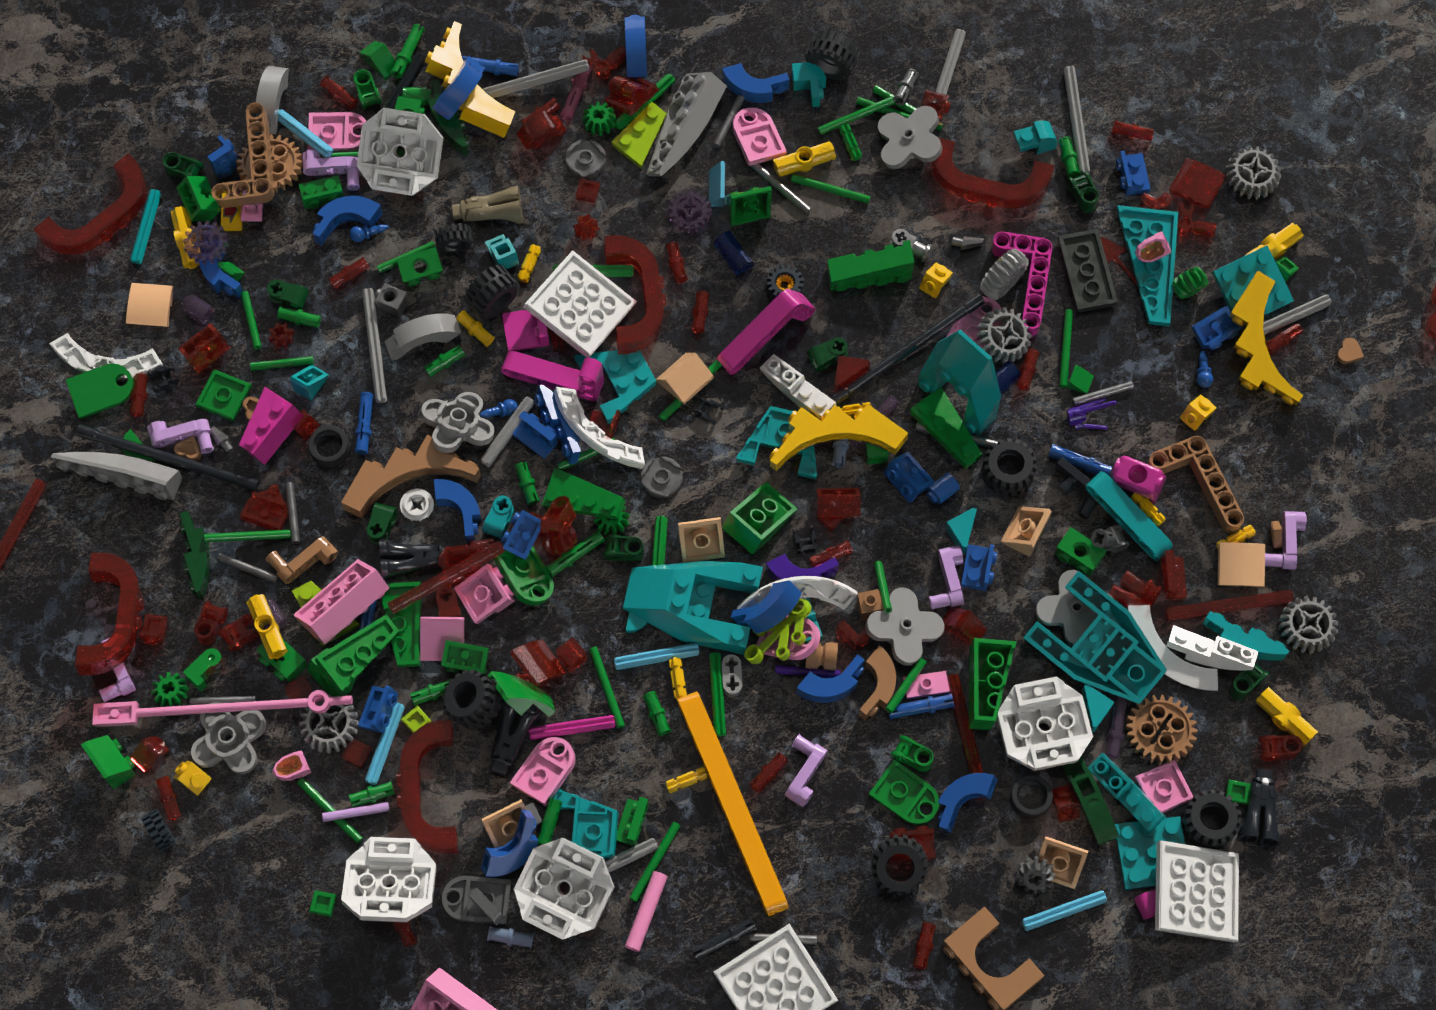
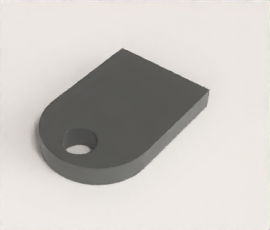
[442,876,512,925]

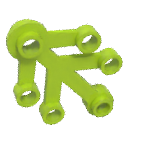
[744,599,811,664]

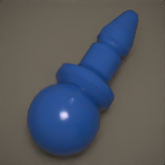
[350,224,389,242]
[1196,351,1213,388]
[480,399,518,417]

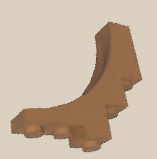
[341,435,481,518]

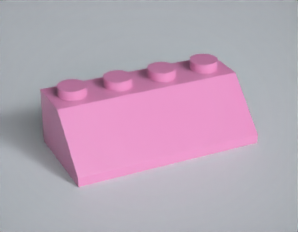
[294,559,389,644]
[411,968,497,1010]

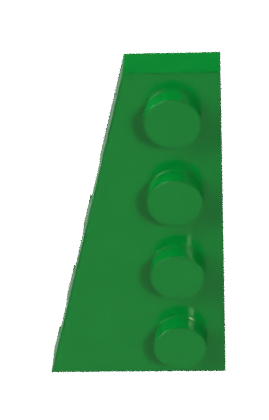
[909,387,982,469]
[542,468,625,520]
[382,581,422,667]
[315,615,399,694]

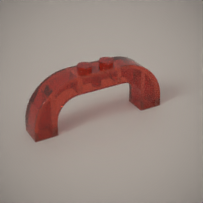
[931,138,1054,209]
[33,153,147,255]
[604,235,667,355]
[75,553,144,675]
[396,719,459,854]

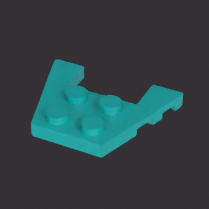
[574,348,656,424]
[736,406,817,480]
[553,789,619,859]

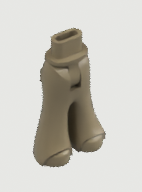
[452,185,523,224]

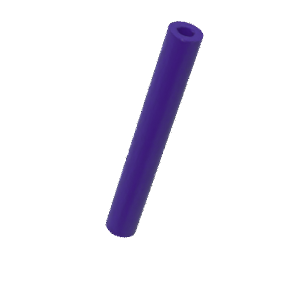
[775,665,840,678]

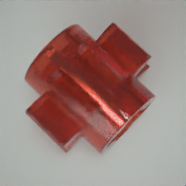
[573,214,600,241]
[268,323,294,349]

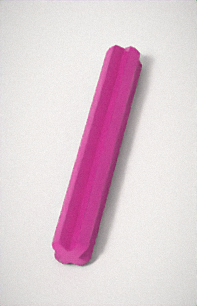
[529,715,615,740]

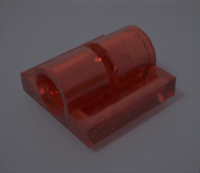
[604,76,659,116]

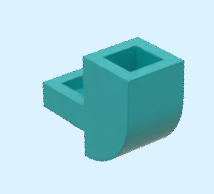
[791,62,826,107]
[1013,121,1057,154]
[485,234,519,270]

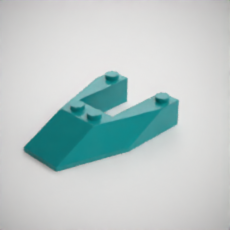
[918,329,1001,437]
[623,561,763,655]
[1023,571,1167,704]

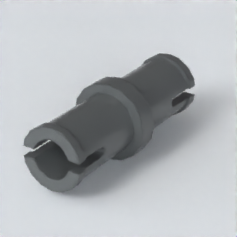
[893,69,919,106]

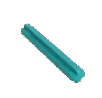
[130,189,161,264]

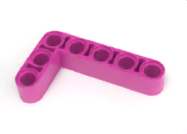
[991,232,1052,337]
[717,289,816,375]
[501,351,604,401]

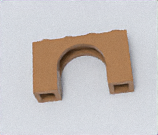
[942,906,1044,1010]

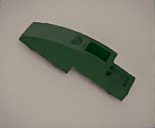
[428,79,470,156]
[179,511,210,599]
[1062,756,1119,846]

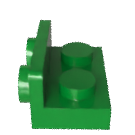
[299,175,344,209]
[441,640,489,674]
[616,797,649,846]

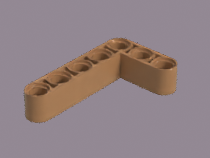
[211,102,275,208]
[1147,436,1244,534]

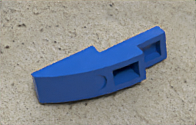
[534,385,581,464]

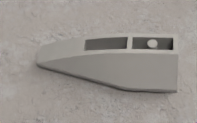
[647,72,727,176]
[51,452,183,500]

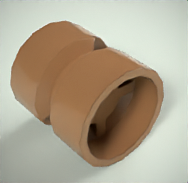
[805,641,838,671]

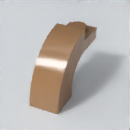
[858,645,896,720]

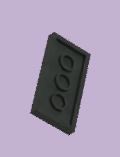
[1057,229,1118,313]

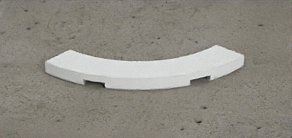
[49,333,164,380]
[554,387,645,469]
[737,576,857,610]
[1128,605,1218,691]

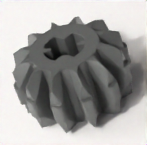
[1017,855,1055,895]

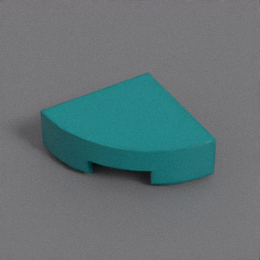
[626,612,648,633]

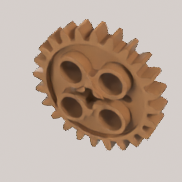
[236,134,303,193]
[1125,695,1198,765]

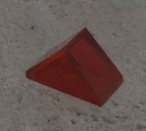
[834,356,870,392]
[942,607,987,644]

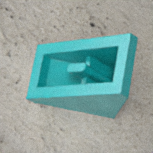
[290,365,329,401]
[945,508,977,555]
[1082,685,1114,733]

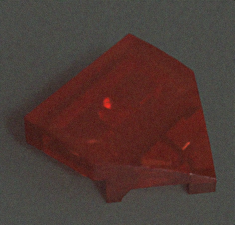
[240,484,288,530]

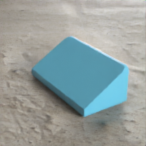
[709,161,725,207]

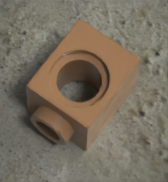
[856,589,883,621]

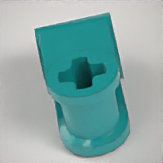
[482,495,514,539]

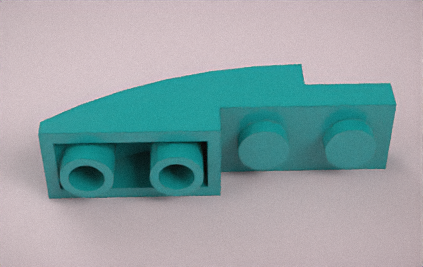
[1203,611,1289,661]
[1087,752,1166,832]

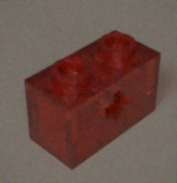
[178,323,231,374]

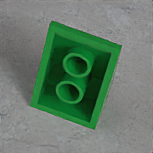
[725,186,772,226]
[722,482,797,555]

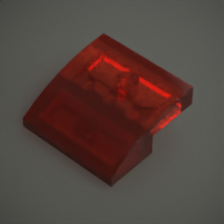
[1169,158,1226,209]
[510,639,567,686]

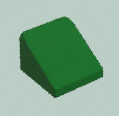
[1275,255,1299,283]
[217,262,245,282]
[1067,365,1094,394]
[865,443,889,465]

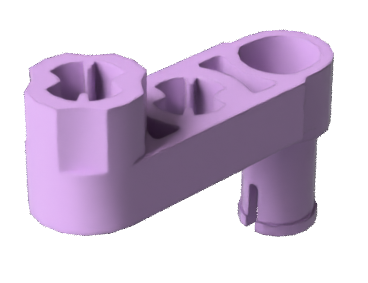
[303,150,360,191]
[147,419,214,454]
[1265,511,1307,570]
[929,545,964,610]
[99,632,136,703]
[785,734,828,808]

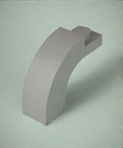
[255,66,289,135]
[385,314,461,360]

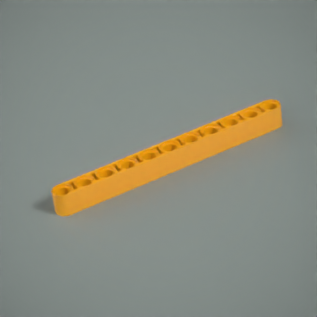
[676,691,789,917]

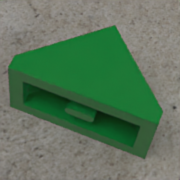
[359,41,396,80]

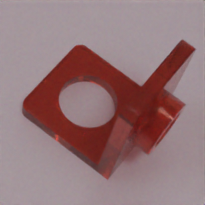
[589,410,620,438]

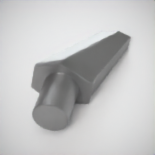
[951,236,984,250]
[210,426,233,453]

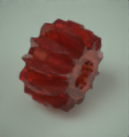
[540,521,577,556]

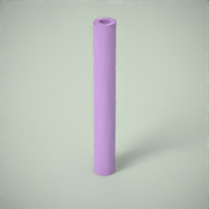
[322,802,389,822]

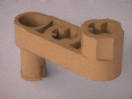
[266,537,339,584]

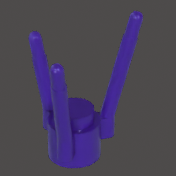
[1067,397,1116,430]

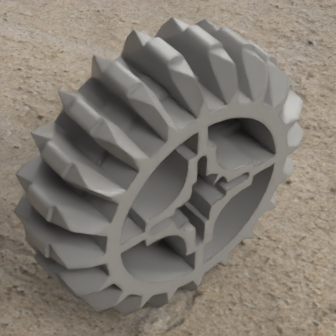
[1226,146,1281,200]
[980,248,1029,300]
[976,307,1032,363]
[1279,596,1338,654]
[299,695,359,754]

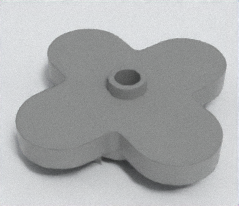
[878,106,942,169]
[421,392,494,453]
[1036,570,1113,647]
[865,588,944,666]
[191,702,266,774]

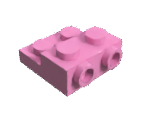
[454,564,515,624]

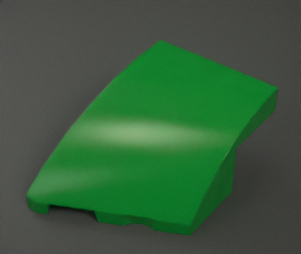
[488,671,555,717]

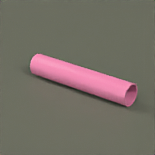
[625,871,668,952]

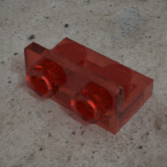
[817,488,861,517]
[1161,550,1187,599]
[889,826,936,863]

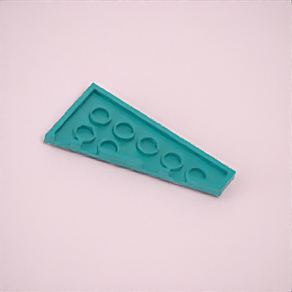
[1116,205,1178,327]

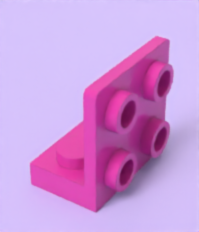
[502,310,549,351]

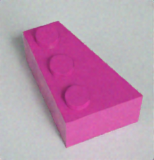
[239,387,303,465]

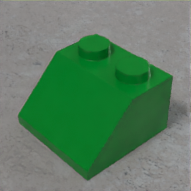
[81,735,136,790]

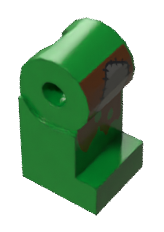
[183,648,224,692]

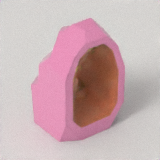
[1135,231,1171,262]
[272,750,311,781]

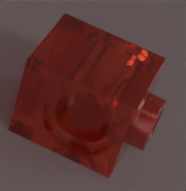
[556,637,587,673]

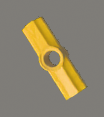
[773,141,836,177]
[171,206,200,269]
[1245,223,1304,260]
[246,594,288,659]
[1255,687,1318,746]

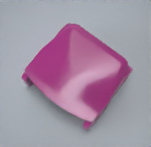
[1111,456,1166,504]

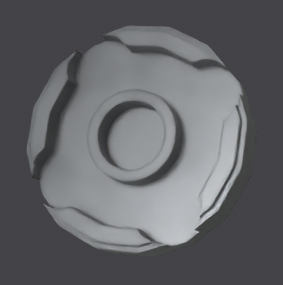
[566,140,606,178]
[641,457,683,498]

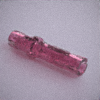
[560,64,592,121]

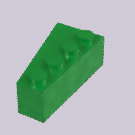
[827,240,914,291]
[969,638,1017,730]

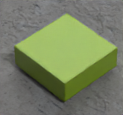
[401,705,432,737]

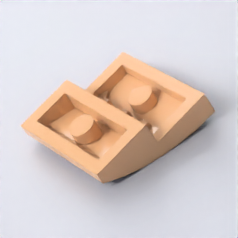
[126,283,173,327]
[1218,542,1265,587]

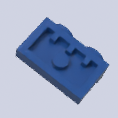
[1116,151,1150,196]
[884,452,935,503]
[500,510,545,560]
[961,544,997,591]

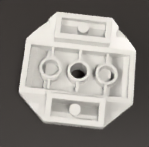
[357,108,443,196]
[997,677,1093,771]
[341,837,436,922]
[514,838,615,940]

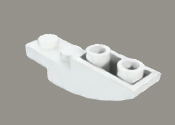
[760,354,837,419]
[1166,626,1258,670]

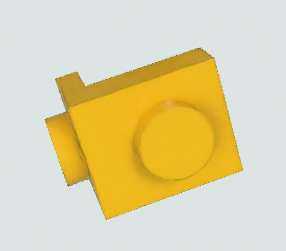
[919,263,953,298]
[1180,395,1216,430]
[173,761,212,796]

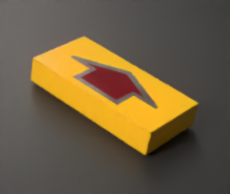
[221,191,243,231]

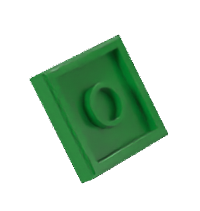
[195,369,252,422]

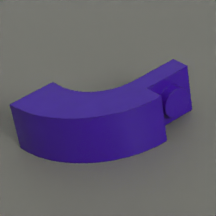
[766,554,839,581]

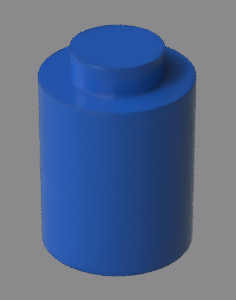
[926,473,960,505]

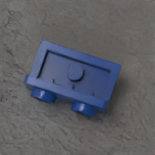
[207,135,238,180]
[1191,306,1243,350]
[513,411,558,459]
[358,686,398,734]

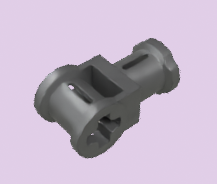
[890,229,931,262]
[1091,525,1129,553]

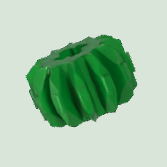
[582,101,616,137]
[1172,267,1209,299]
[594,506,630,536]
[151,672,189,707]

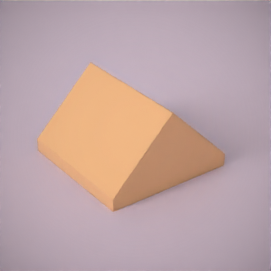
[656,353,714,404]
[1001,506,1052,557]
[678,517,725,562]
[481,799,538,848]
[1038,837,1088,889]

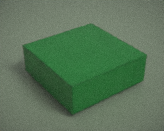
[1225,779,1251,806]
[309,890,337,917]

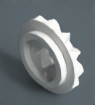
[400,489,434,522]

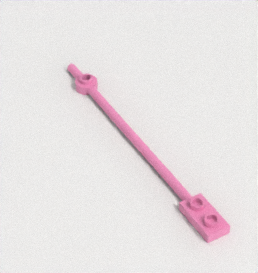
[92,690,353,727]

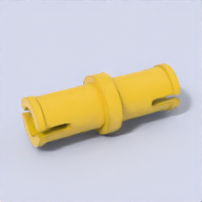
[456,310,495,347]

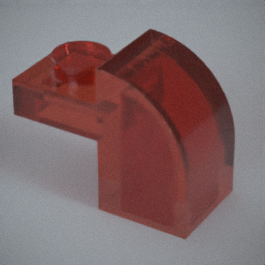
[517,111,567,149]

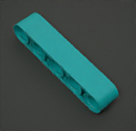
[1085,471,1173,561]

